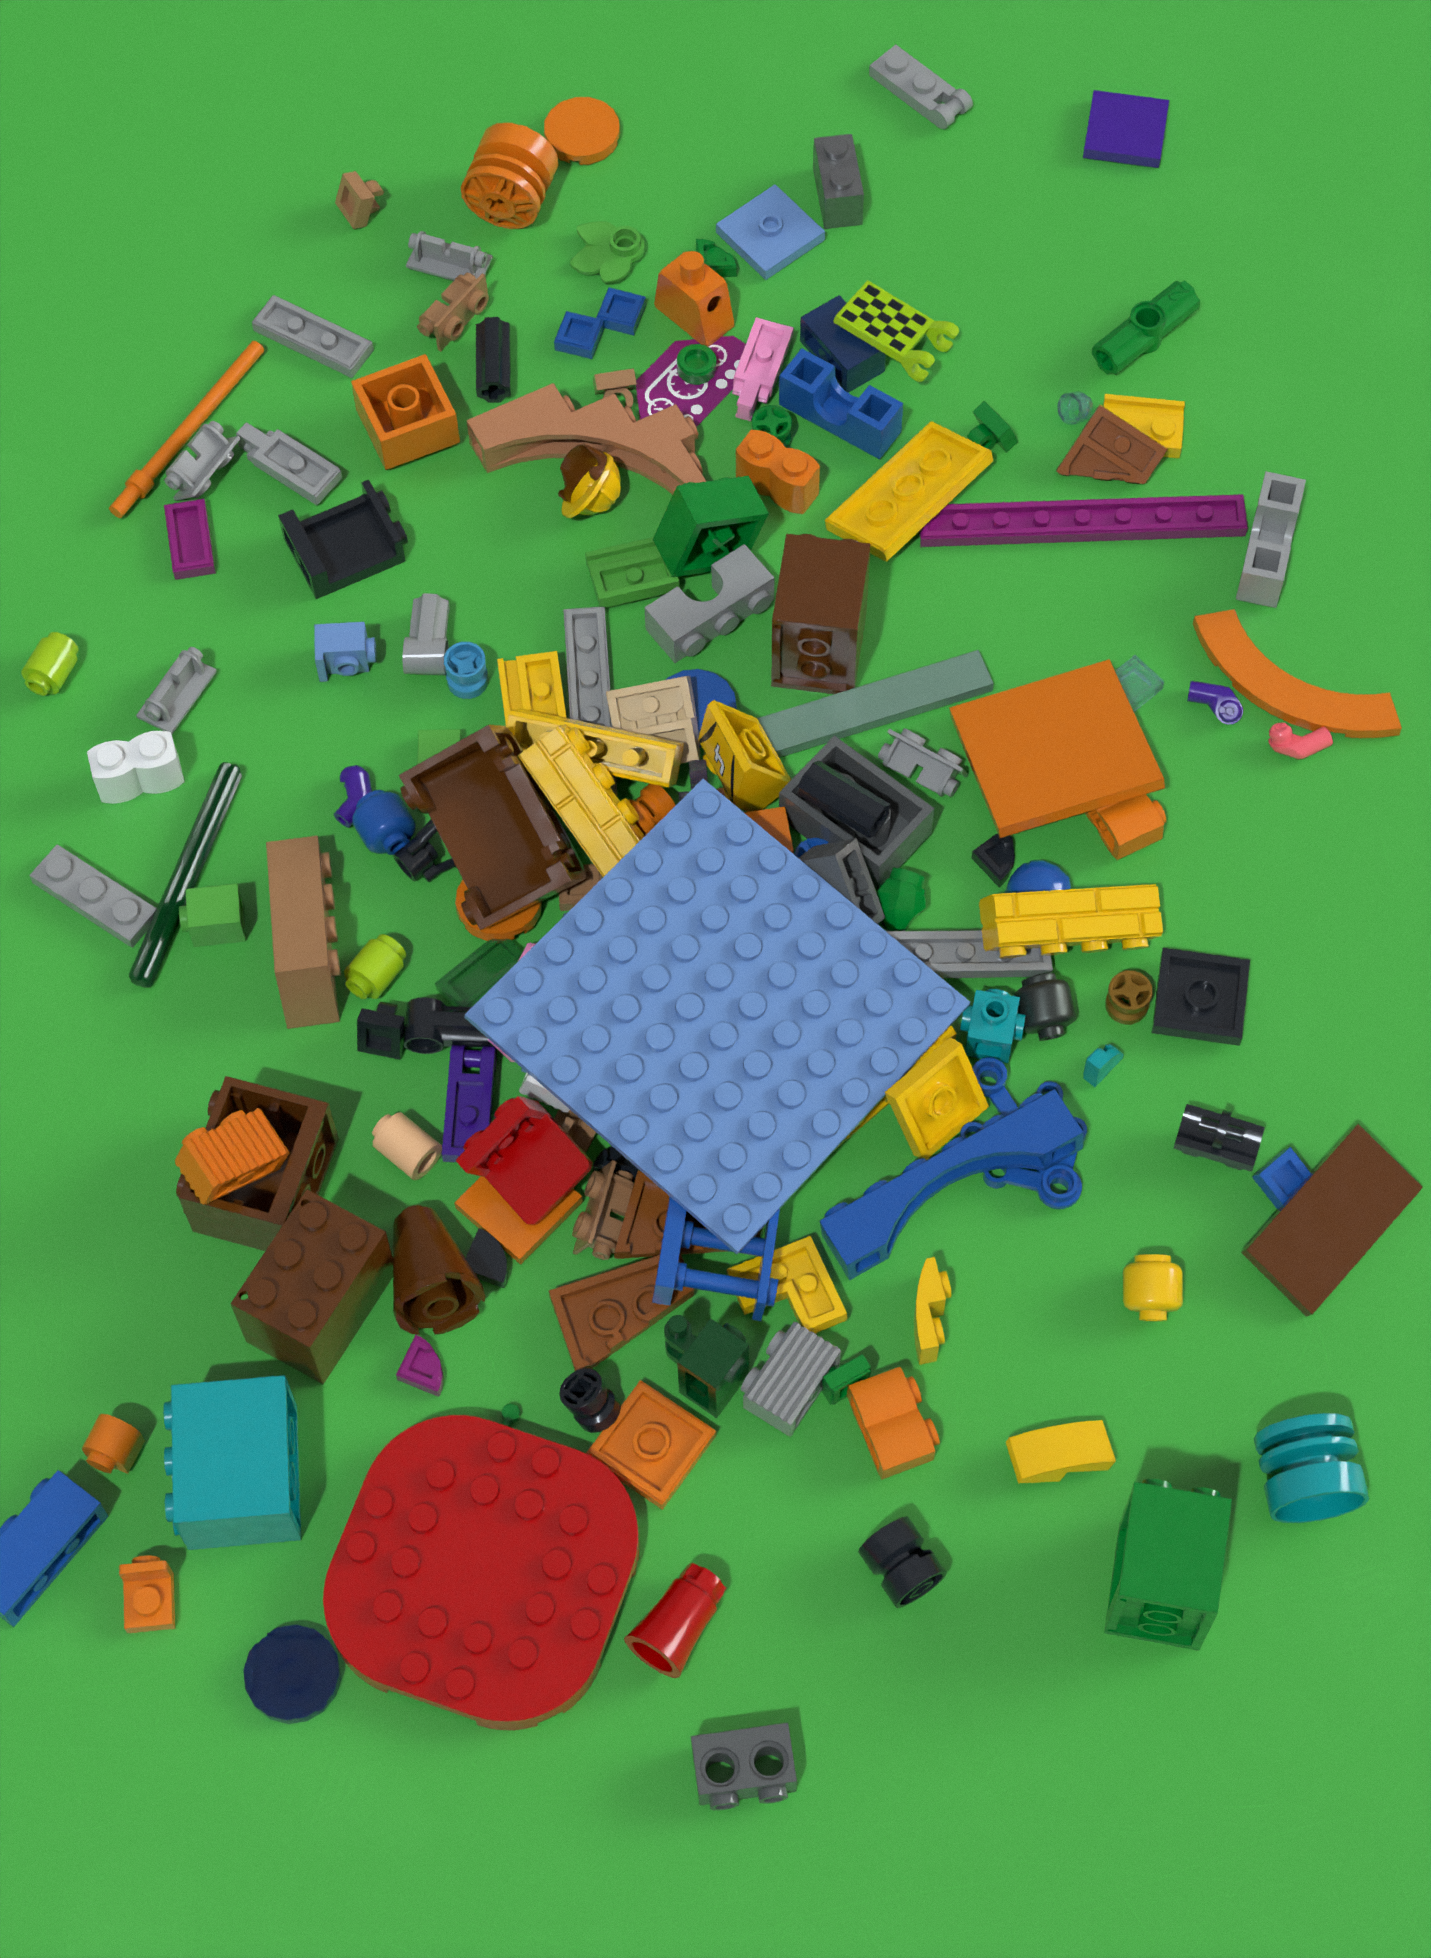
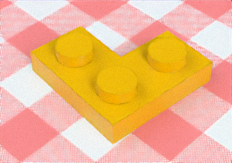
[726,1236,847,1333]

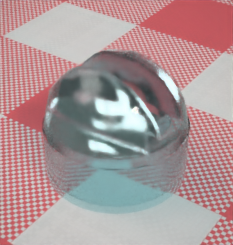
[1057,391,1093,425]

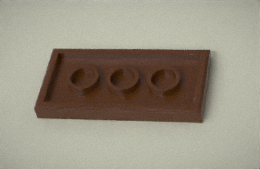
[1241,1124,1423,1317]

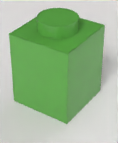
[179,883,246,947]

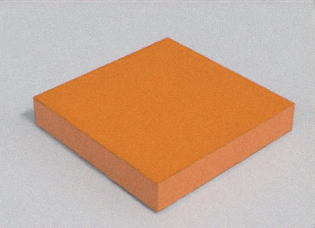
[454,1176,583,1265]
[586,1380,717,1510]

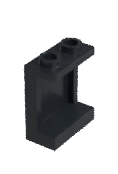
[278,479,408,599]

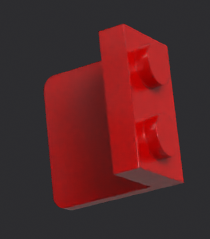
[455,1096,592,1225]

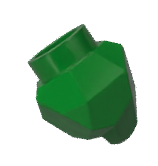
[876,867,926,931]

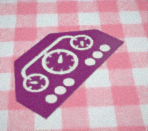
[636,336,746,427]

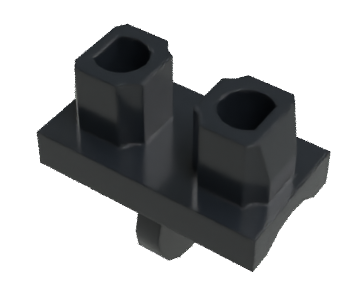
[1173,1104,1265,1172]

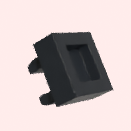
[357,1001,405,1060]

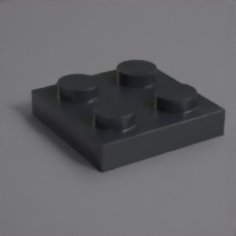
[1152,948,1250,1046]

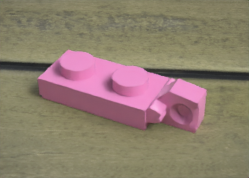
[732,317,794,421]

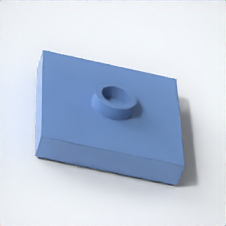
[716,185,825,280]

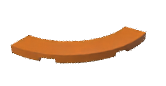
[1193,609,1402,738]

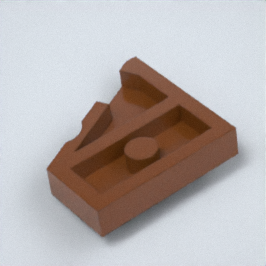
[1056,404,1168,484]

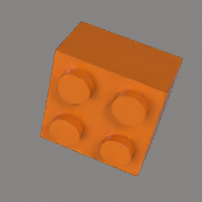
[351,354,460,470]

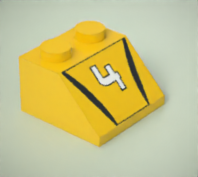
[698,700,791,812]

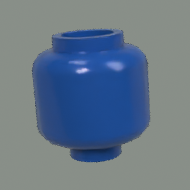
[352,790,416,855]

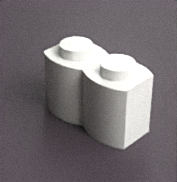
[87,730,184,804]

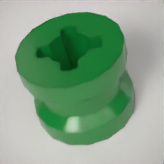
[752,405,792,448]

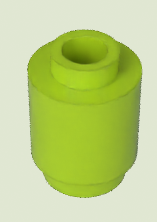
[21,632,79,696]
[344,934,407,999]

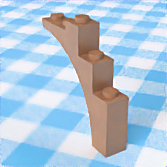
[467,383,706,495]

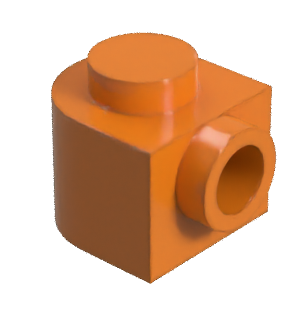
[82,1414,145,1474]

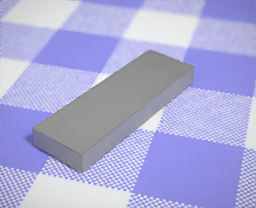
[252,295,374,378]

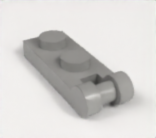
[869,44,973,129]

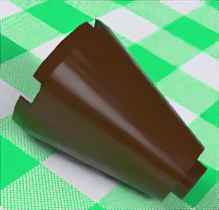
[393,1205,486,1335]

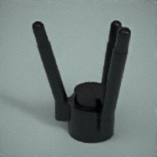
[393,819,456,882]

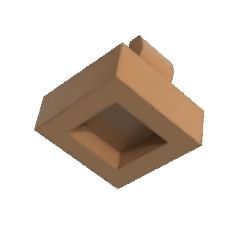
[335,171,384,229]
[593,368,636,408]

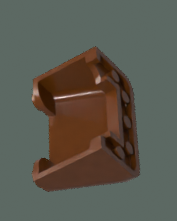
[399,725,586,930]

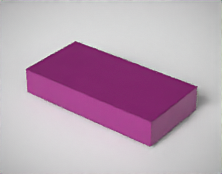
[164,499,216,580]

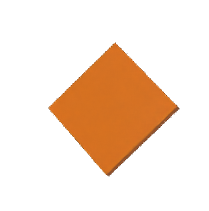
[949,659,1165,838]

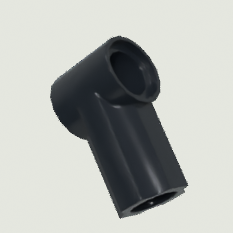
[404,997,491,1054]

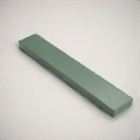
[757,650,994,758]

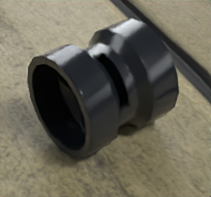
[559,1368,621,1433]

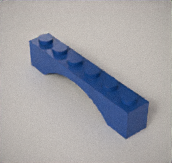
[819,1089,1083,1281]

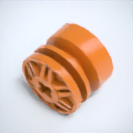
[461,123,558,229]

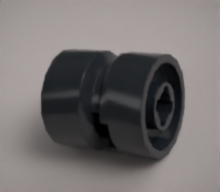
[858,1516,947,1608]

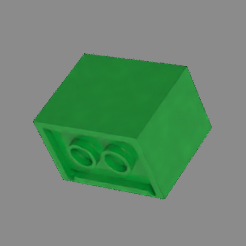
[1104,1479,1232,1651]

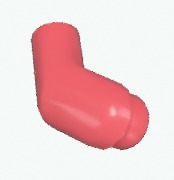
[1268,722,1333,760]

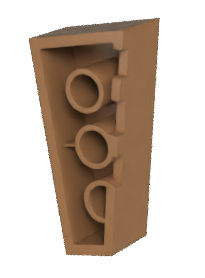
[266,836,340,1029]

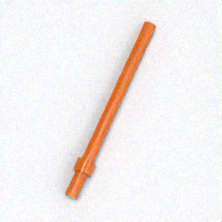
[109,341,264,518]

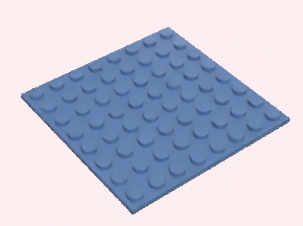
[464,779,971,1254]

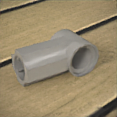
[402,593,450,676]

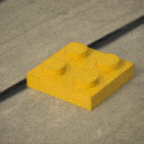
[885,1037,989,1160]

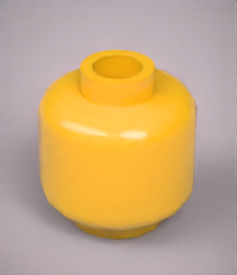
[1123,1254,1183,1321]

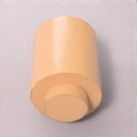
[372,1112,442,1180]

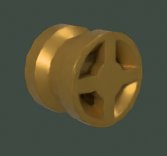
[1105,970,1152,1025]

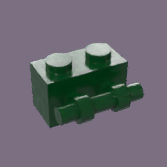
[664,1315,749,1418]

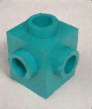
[960,989,1026,1063]

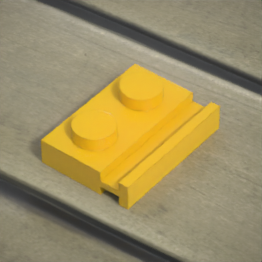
[1103,394,1185,459]
[497,651,567,727]

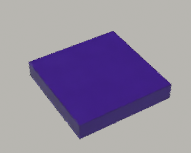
[1083,90,1169,168]

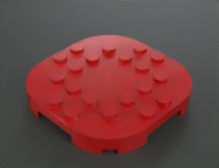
[323,1415,639,1730]

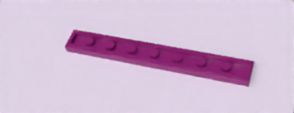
[919,494,1248,547]

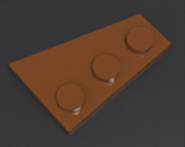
[614,1171,765,1259]
[549,1252,694,1371]

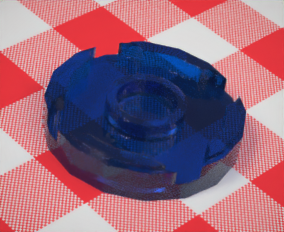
[243,1625,341,1724]

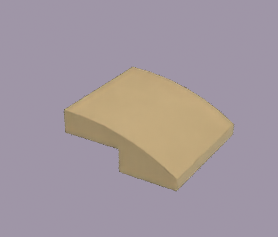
[606,676,700,763]

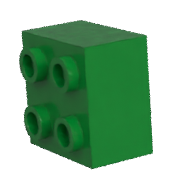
[653,476,769,577]

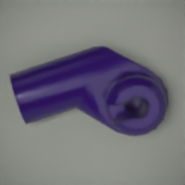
[1187,680,1243,725]
[334,765,372,828]

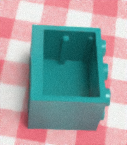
[163,1375,301,1550]

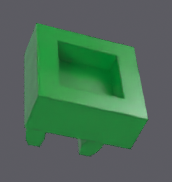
[967,401,1018,453]

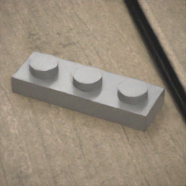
[29,844,157,948]

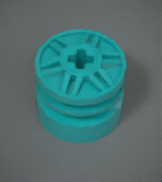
[1253,1413,1370,1523]

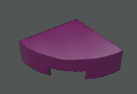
[396,1335,443,1397]

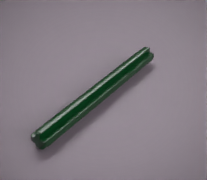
[129,762,242,988]

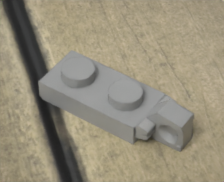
[236,422,342,505]

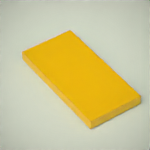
[824,421,993,562]

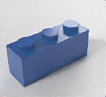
[0,1470,109,1627]

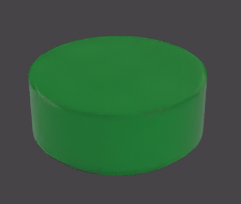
[677,344,716,385]

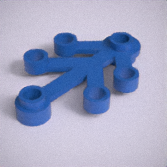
[960,1057,1087,1209]

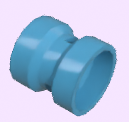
[444,642,488,699]

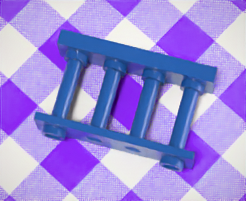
[652,1196,780,1321]

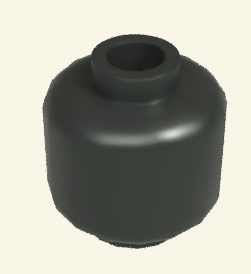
[1014,973,1076,1041]

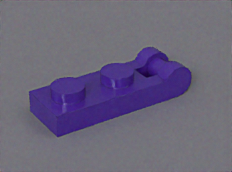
[442,1045,497,1162]

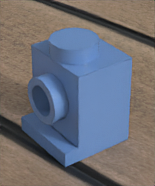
[314,622,377,682]

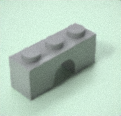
[1236,471,1306,608]
[644,544,774,663]

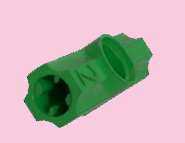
[1092,280,1200,375]

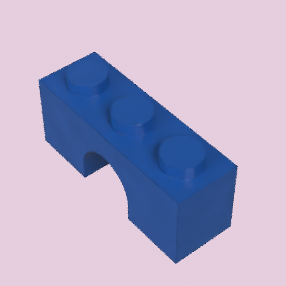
[779,348,903,460]

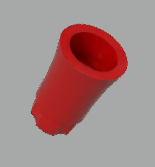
[624,1563,726,1678]

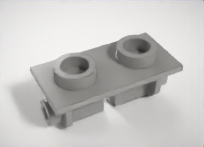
[406,231,493,281]
[164,421,241,501]
[136,647,217,734]
[878,728,968,797]

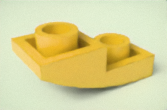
[914,1257,952,1365]
[1005,1420,1116,1484]

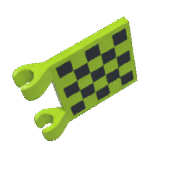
[833,280,959,382]

